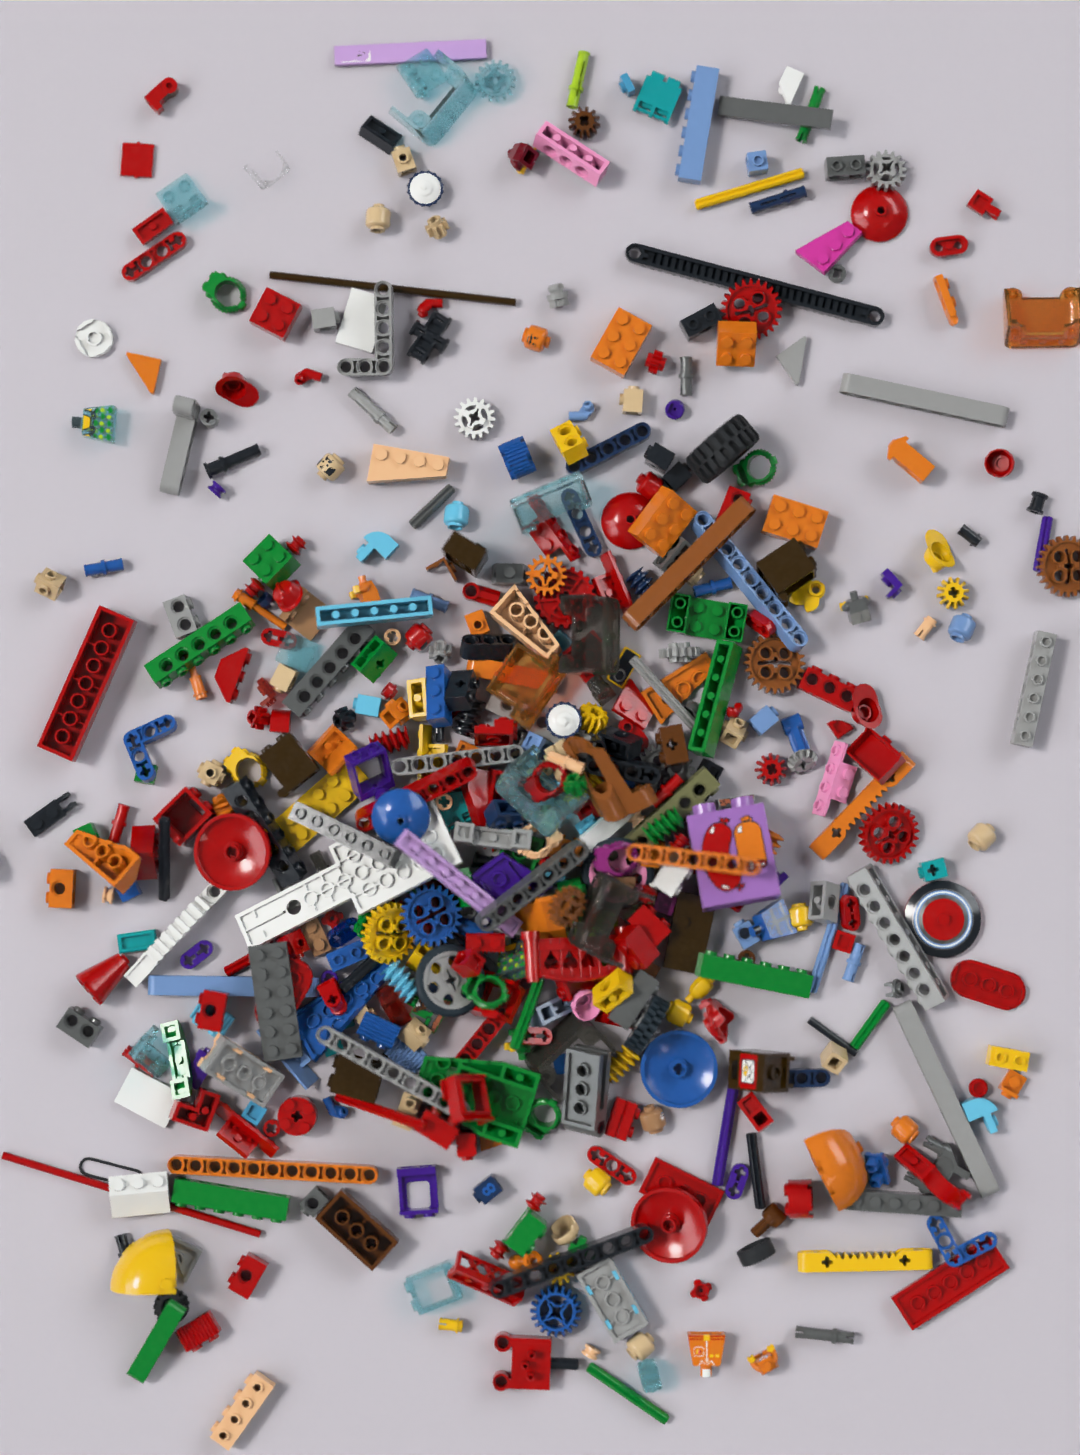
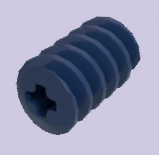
[626,566,653,596]

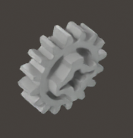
[866,150,907,192]
[659,642,700,663]

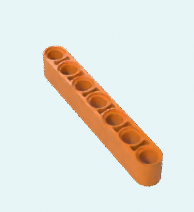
[626,843,762,877]

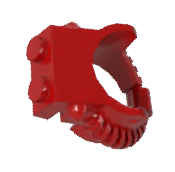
[523,761,568,803]
[698,998,734,1044]

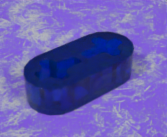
[327,917,358,948]

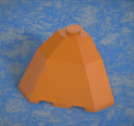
[504,894,567,939]

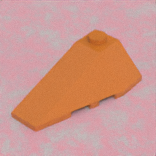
[64,830,141,895]

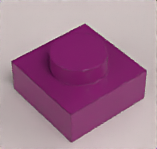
[654,892,677,916]

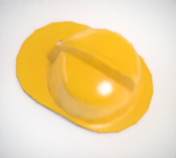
[924,529,955,573]

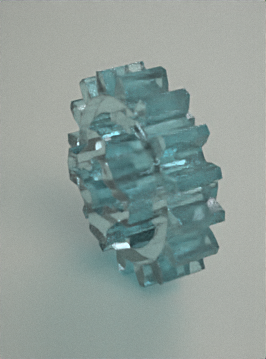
[475,59,516,102]

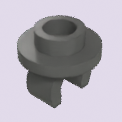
[884,979,905,998]

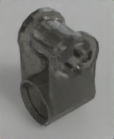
[587,675,617,707]

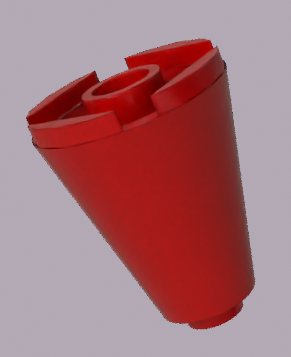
[75,953,130,1005]

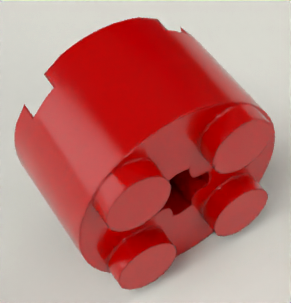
[277,1095,318,1136]
[784,1179,814,1219]

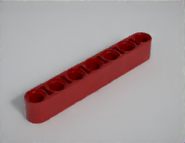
[355,757,477,832]

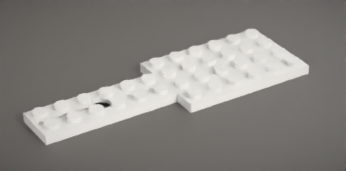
[235,799,463,946]

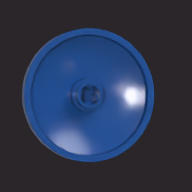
[640,1030,718,1108]

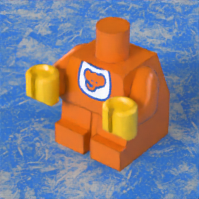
[349,575,381,602]
[747,1344,779,1376]

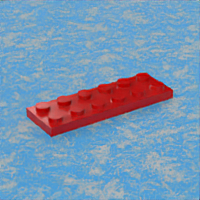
[890,1235,1010,1330]

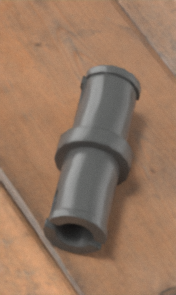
[678,356,694,396]

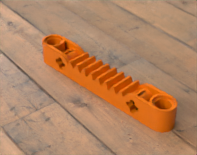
[809,751,916,860]

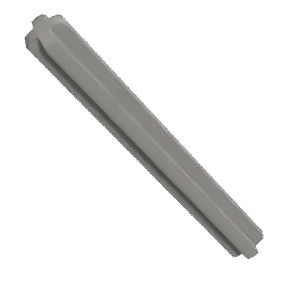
[629,655,695,731]

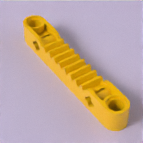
[797,1248,933,1272]

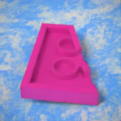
[795,221,862,275]

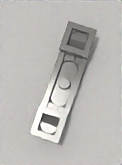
[453,822,533,850]

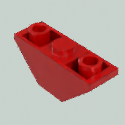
[214,647,252,704]

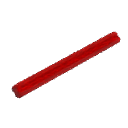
[334,1094,427,1131]

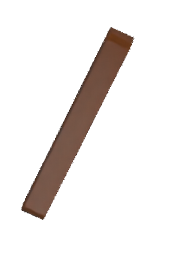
[622,496,756,631]

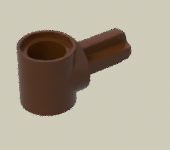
[751,1202,787,1238]

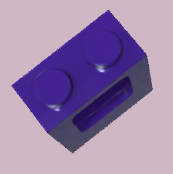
[396,1164,439,1219]

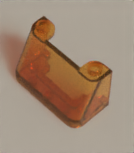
[1003,287,1080,349]

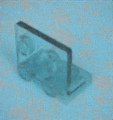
[156,173,208,226]
[128,1025,170,1078]

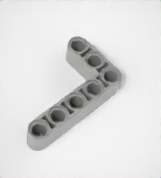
[337,280,394,376]
[160,395,200,496]

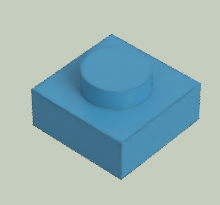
[618,73,635,97]
[241,1100,268,1126]

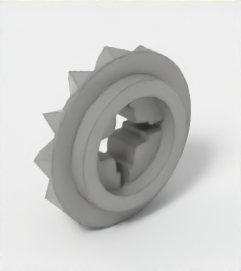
[787,749,818,774]

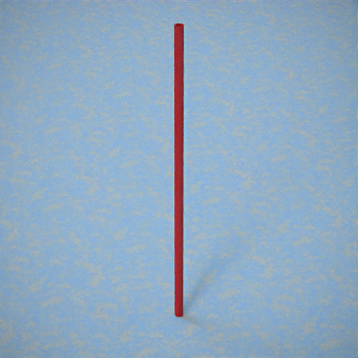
[1,1152,261,1238]

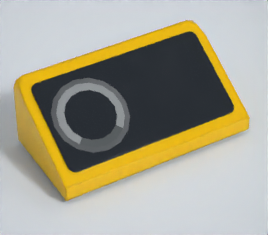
[606,646,641,689]

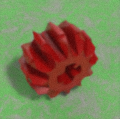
[755,753,788,786]

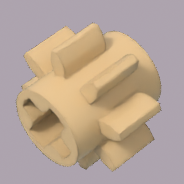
[425,215,450,239]

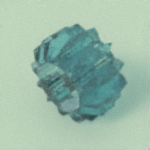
[637,1359,662,1393]

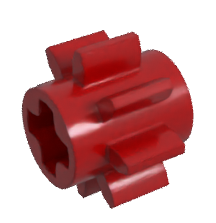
[644,350,667,375]
[247,706,271,730]

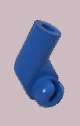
[322,1096,349,1119]

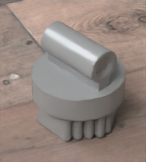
[547,283,569,308]

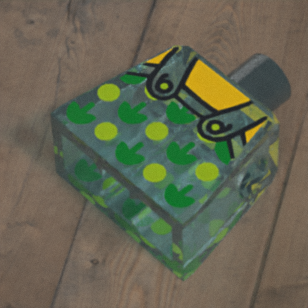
[72,405,117,444]
[496,935,526,981]

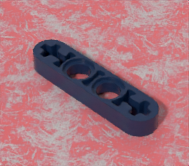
[561,488,602,558]

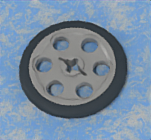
[415,944,485,1017]

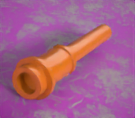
[231,588,288,630]
[184,654,208,701]

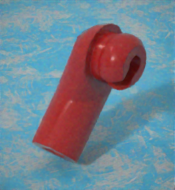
[294,368,323,385]

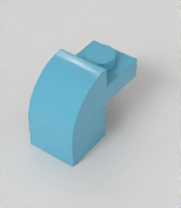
[356,532,400,563]
[959,1097,999,1134]

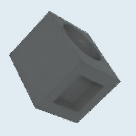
[299,1185,330,1217]

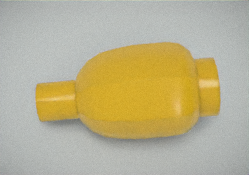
[685,977,715,1004]

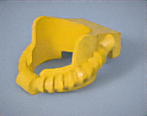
[223,747,268,787]

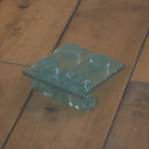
[396,48,448,99]

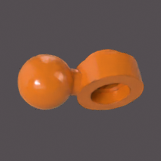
[508,1250,544,1271]

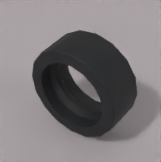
[737,1237,776,1267]

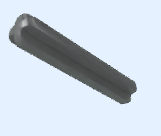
[409,484,455,529]

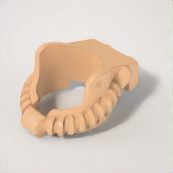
[517,820,563,860]

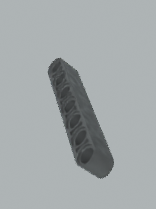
[475,840,589,932]

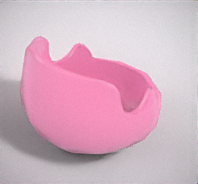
[571,989,601,1021]

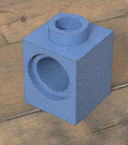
[745,150,769,177]
[521,731,554,760]
[731,919,760,950]

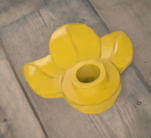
[789,580,825,613]

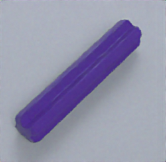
[1033,516,1053,572]

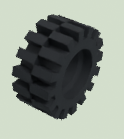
[153,1288,190,1321]

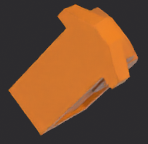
[887,436,935,484]

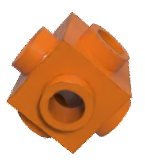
[379,696,410,730]

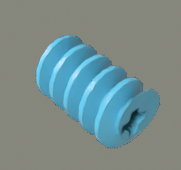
[380,960,417,1004]

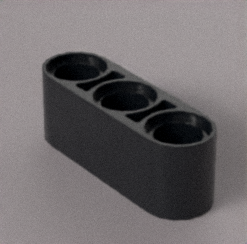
[459,634,516,660]

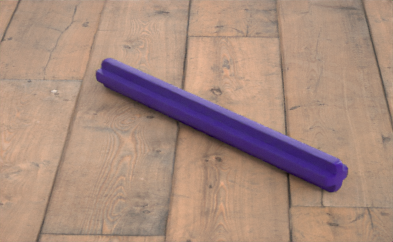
[712,1087,738,1186]

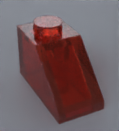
[376,984,412,1026]

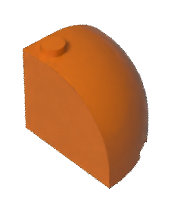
[804,1129,868,1211]

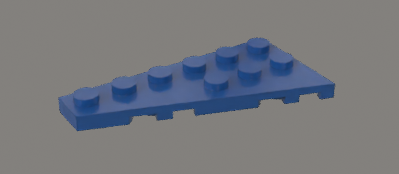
[297,962,392,1063]

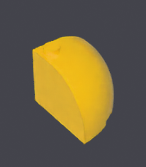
[110,1229,176,1295]

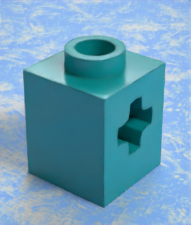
[917,857,948,882]

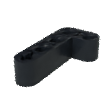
[586,735,660,784]

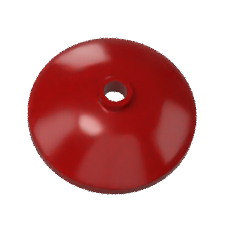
[850,185,908,242]
[601,492,650,550]

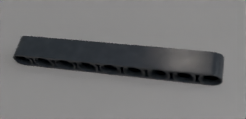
[488,1223,654,1299]

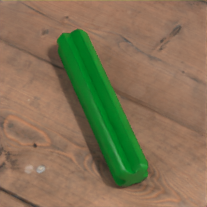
[850,1000,890,1050]

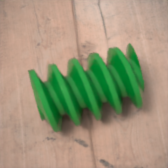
[641,806,685,845]

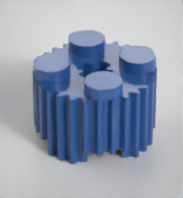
[498,436,537,480]

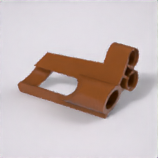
[562,736,658,822]

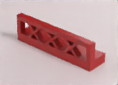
[447,1250,525,1307]

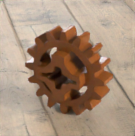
[548,885,587,928]

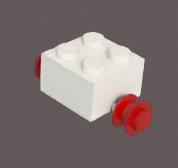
[636,833,693,904]

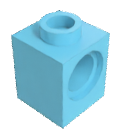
[352,694,382,718]

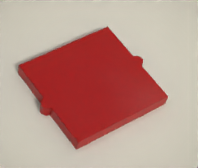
[120,141,154,179]

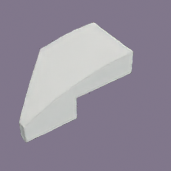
[778,66,804,105]

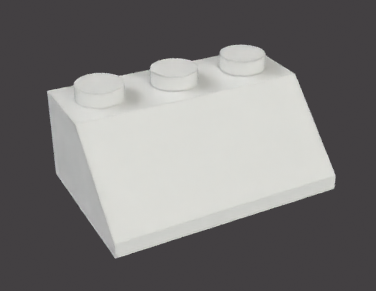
[108,1171,171,1218]

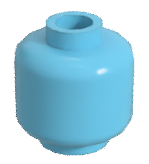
[443,501,469,531]

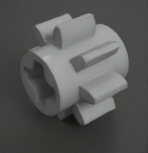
[429,640,452,664]

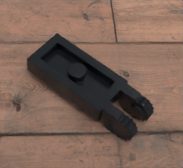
[24,792,78,837]

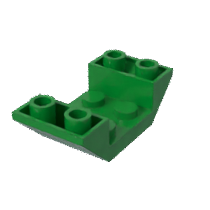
[666,593,748,643]

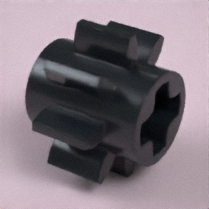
[333,706,356,731]

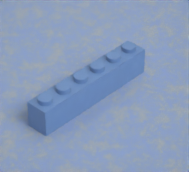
[675,65,719,185]

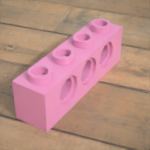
[533,121,610,187]

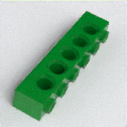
[143,602,256,689]

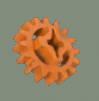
[525,554,567,597]

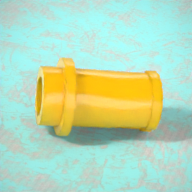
[438,1317,463,1334]

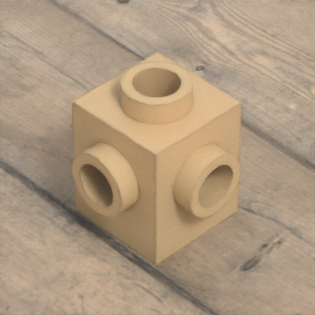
[34,567,67,601]
[719,717,749,750]
[197,759,226,787]

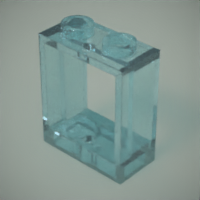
[404,1260,463,1315]

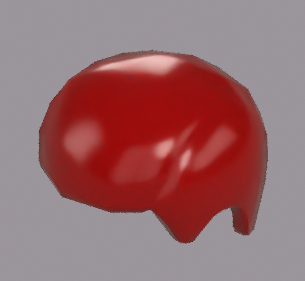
[984,449,1015,478]

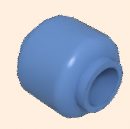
[948,613,976,643]

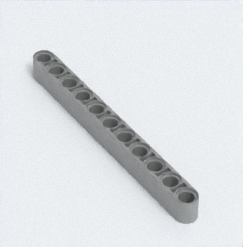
[892,1000,1000,1199]

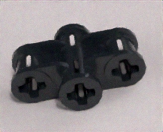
[407,309,452,365]

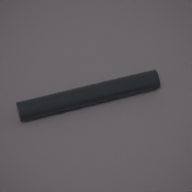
[807,1017,858,1057]

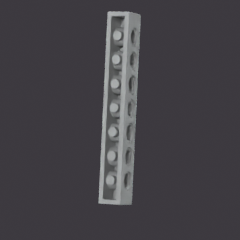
[847,863,950,1011]

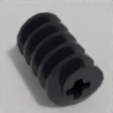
[451,699,486,739]

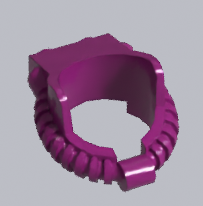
[593,840,640,877]

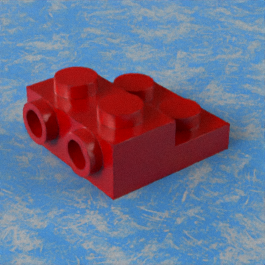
[474,717,517,747]

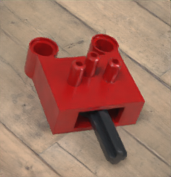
[493,1331,579,1391]

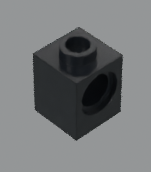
[662,461,692,492]

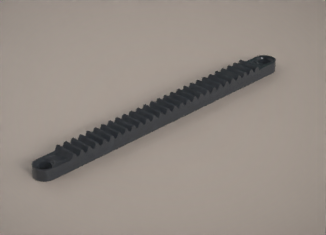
[625,243,885,327]

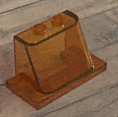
[485,642,571,732]

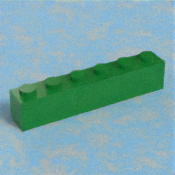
[688,639,743,758]
[694,950,813,999]
[171,1177,291,1223]

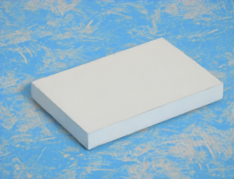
[335,288,387,354]
[114,1067,181,1128]

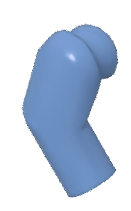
[569,401,594,421]

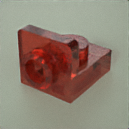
[256,677,279,708]

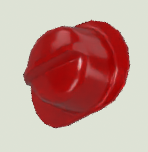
[215,372,259,407]
[273,579,303,612]
[851,683,882,729]

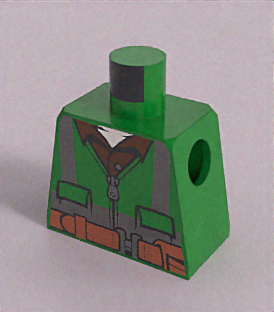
[404,995,452,1034]

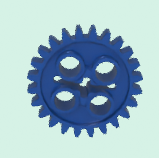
[399,884,462,947]

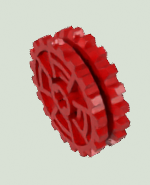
[534,566,596,630]

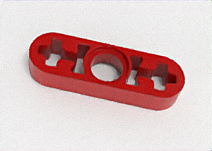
[587,1145,637,1185]

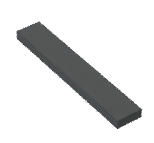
[717,96,834,130]

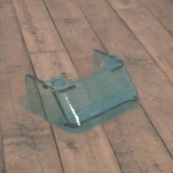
[388,49,477,146]
[509,471,592,534]

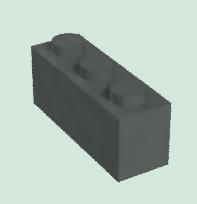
[608,969,660,1031]

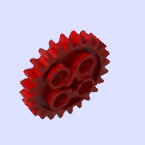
[720,278,783,340]
[858,802,920,865]

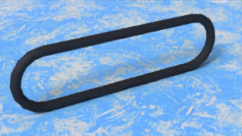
[79,1157,143,1182]

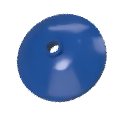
[372,788,430,845]

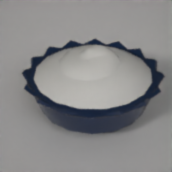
[407,170,444,207]
[545,701,583,739]

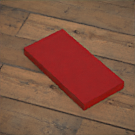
[639,1157,725,1225]

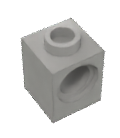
[311,307,340,332]

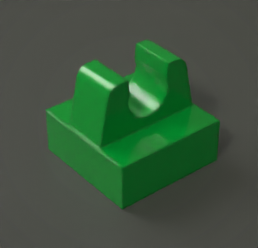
[568,1234,588,1257]

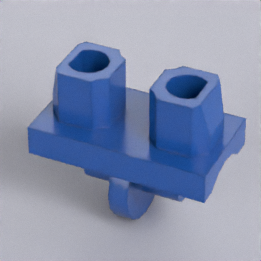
[864,1152,891,1188]

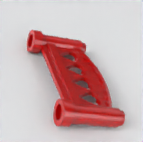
[520,926,634,983]

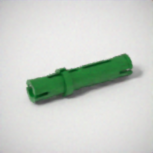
[795,86,826,144]

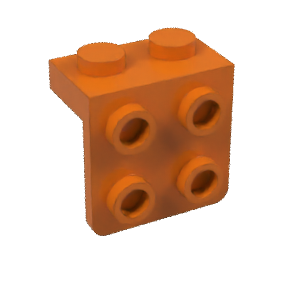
[307,724,358,776]

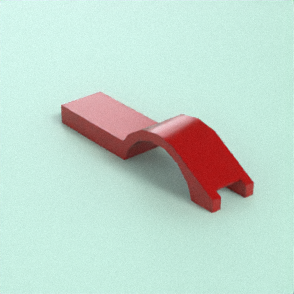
[894,1143,972,1211]

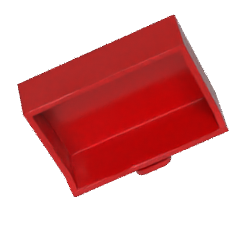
[846,728,906,785]

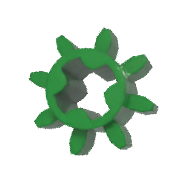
[563,773,588,797]

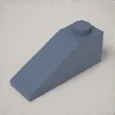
[530,996,572,1027]

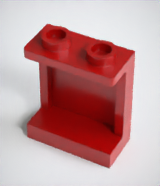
[549,950,604,1002]

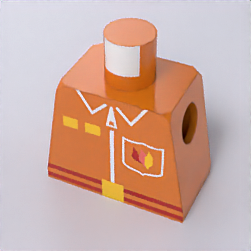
[687,1331,725,1377]

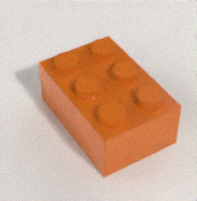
[590,307,652,379]
[628,486,697,558]
[761,494,829,550]

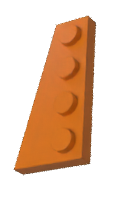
[641,652,711,724]

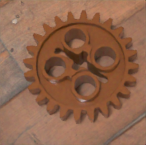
[1035,535,1080,598]
[743,633,806,695]

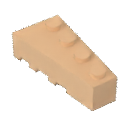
[367,444,450,484]
[489,584,562,665]

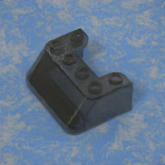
[558,594,620,676]

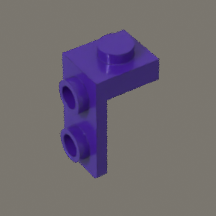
[191,1047,211,1090]

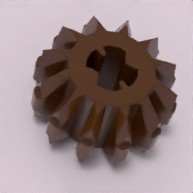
[568,106,600,139]

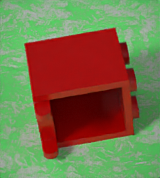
[153,786,216,846]

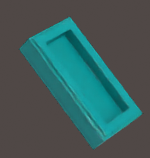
[117,929,157,954]

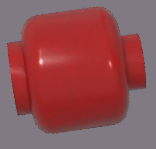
[635,471,664,500]
[405,622,433,651]

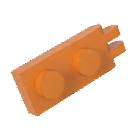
[933,274,958,326]

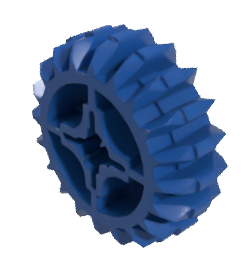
[530,1284,582,1337]

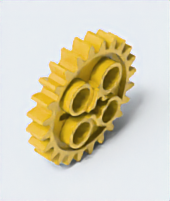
[361,901,414,964]

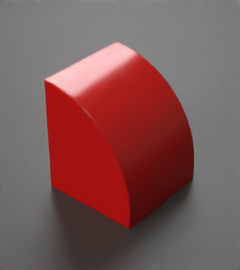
[269,709,292,733]

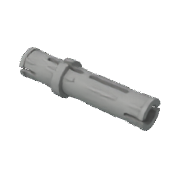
[348,387,398,434]

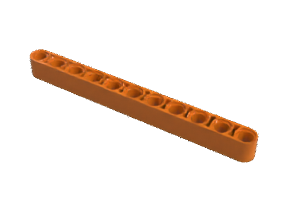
[167,1154,379,1184]

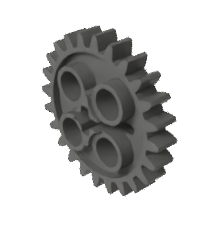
[633,744,695,800]

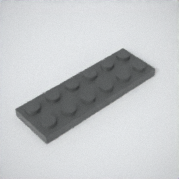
[248,941,303,1062]

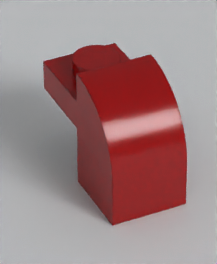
[737,1092,774,1133]

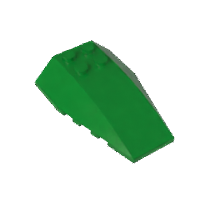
[418,1056,541,1148]

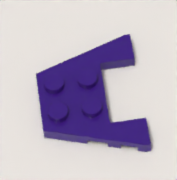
[472,852,552,922]

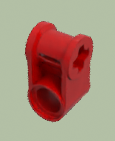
[317,977,348,1016]

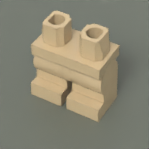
[392,1091,423,1131]

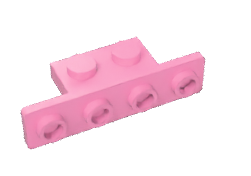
[812,741,858,817]

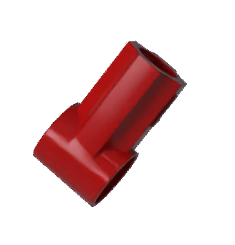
[462,582,501,607]

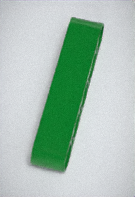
[127,1298,187,1384]

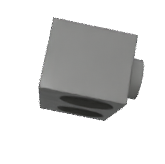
[162,594,201,639]

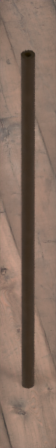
[269,271,516,306]

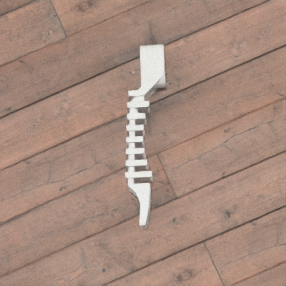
[123,884,228,987]

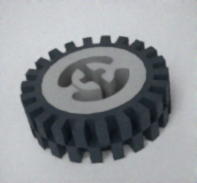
[624,995,670,1055]

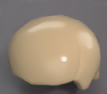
[550,1215,579,1245]

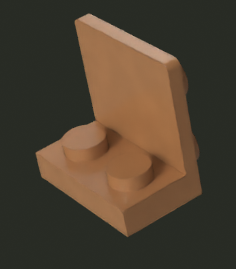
[279,587,327,641]

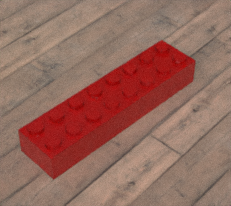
[37,605,137,762]

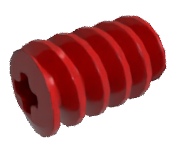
[369,725,410,758]

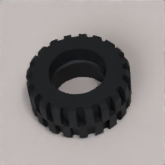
[686,414,759,484]

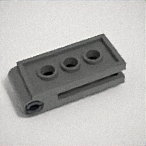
[561,1044,611,1138]

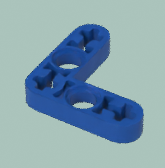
[123,715,177,783]
[927,1216,997,1268]

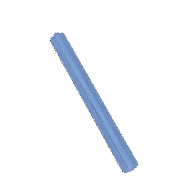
[810,882,850,993]

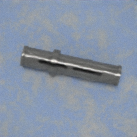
[795,1325,854,1345]

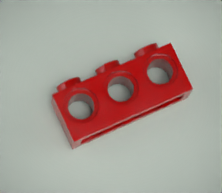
[797,665,856,713]

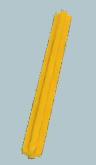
[694,168,804,210]

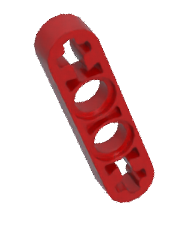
[122,232,187,282]

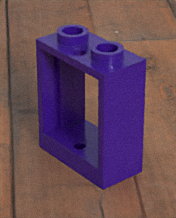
[344,741,395,802]

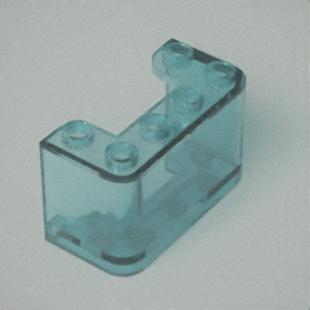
[495,745,590,837]

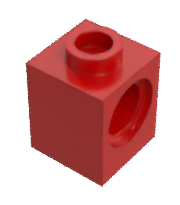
[451,948,486,978]

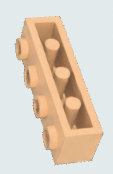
[210,1370,276,1451]

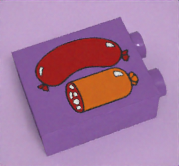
[686,796,781,912]

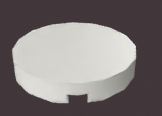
[75,319,114,358]

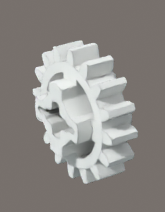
[454,397,495,440]

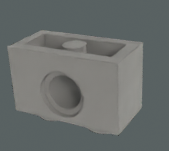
[808,881,840,924]

